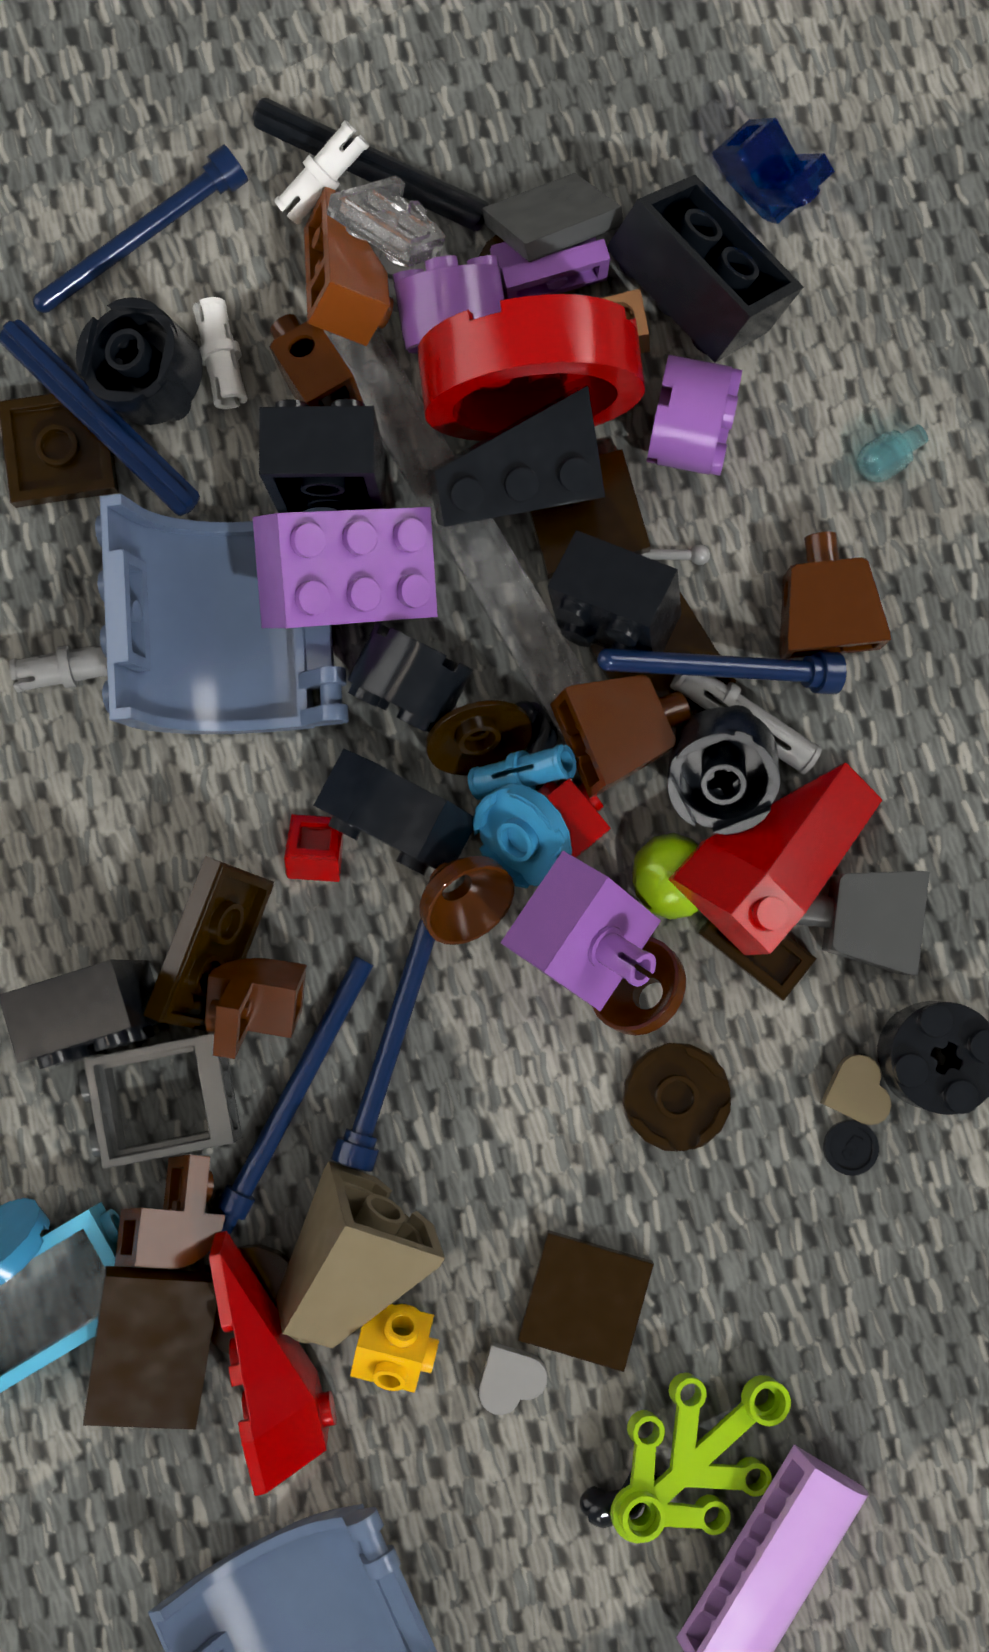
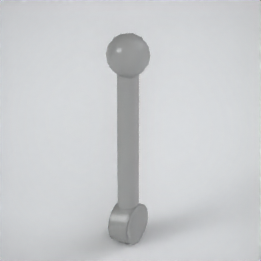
[641,544,710,565]

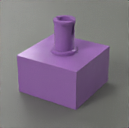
[500,851,661,1011]

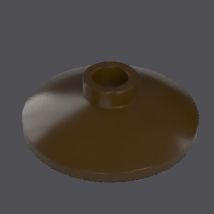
[426,700,533,776]

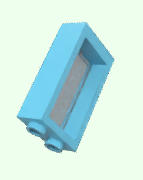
[0,1202,120,1393]

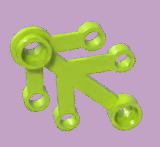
[610,1373,791,1543]

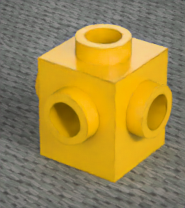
[350,1304,439,1393]

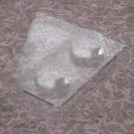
[327,176,446,267]

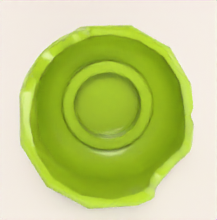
[632,833,699,920]

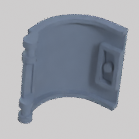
[95,493,349,734]
[148,1504,437,1652]

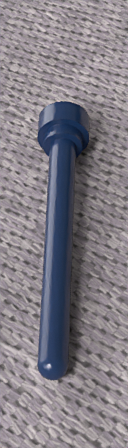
[33,144,249,313]
[597,649,847,695]
[331,919,435,1172]

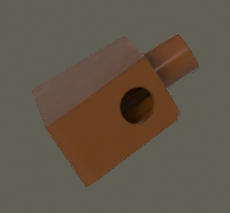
[269,314,363,406]
[779,531,891,659]
[550,674,690,798]

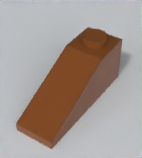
[304,187,394,346]

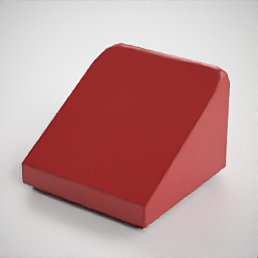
[284,814,344,882]

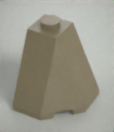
[276,1161,445,1349]

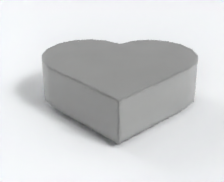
[479,1342,547,1415]

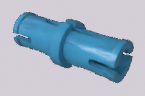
[468,744,577,800]

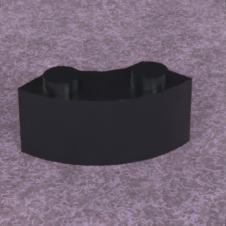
[313,748,474,876]

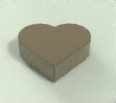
[820,1054,891,1125]

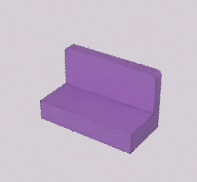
[490,237,610,299]

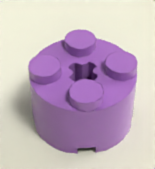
[393,255,505,354]
[647,354,742,476]

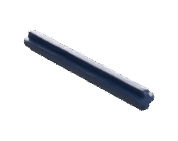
[0,319,200,516]

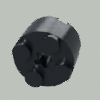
[76,297,203,425]
[348,622,473,732]
[668,705,781,835]
[877,1001,989,1115]

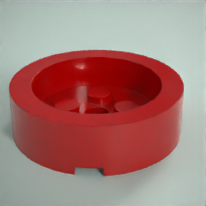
[418,294,645,441]

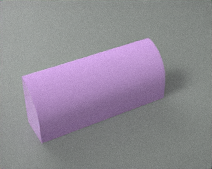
[676,1445,869,1652]

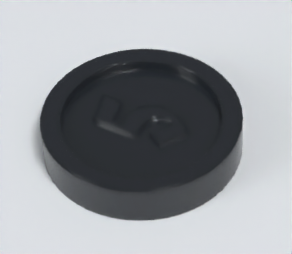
[823,1120,879,1176]

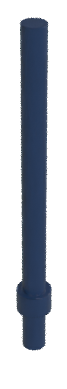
[208,956,374,1254]

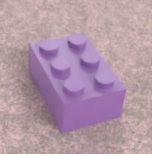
[253,507,438,628]

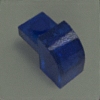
[712,118,835,224]

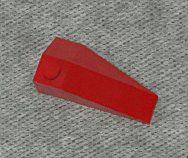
[668,763,882,955]
[209,1231,337,1496]

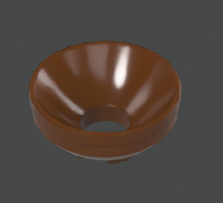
[419,856,514,945]
[592,937,686,1036]

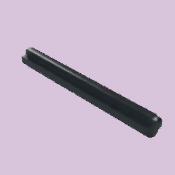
[252,98,489,231]

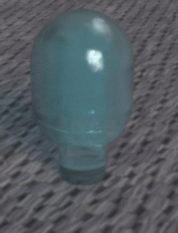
[857,424,929,483]

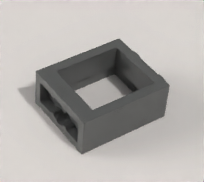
[79,1033,243,1169]

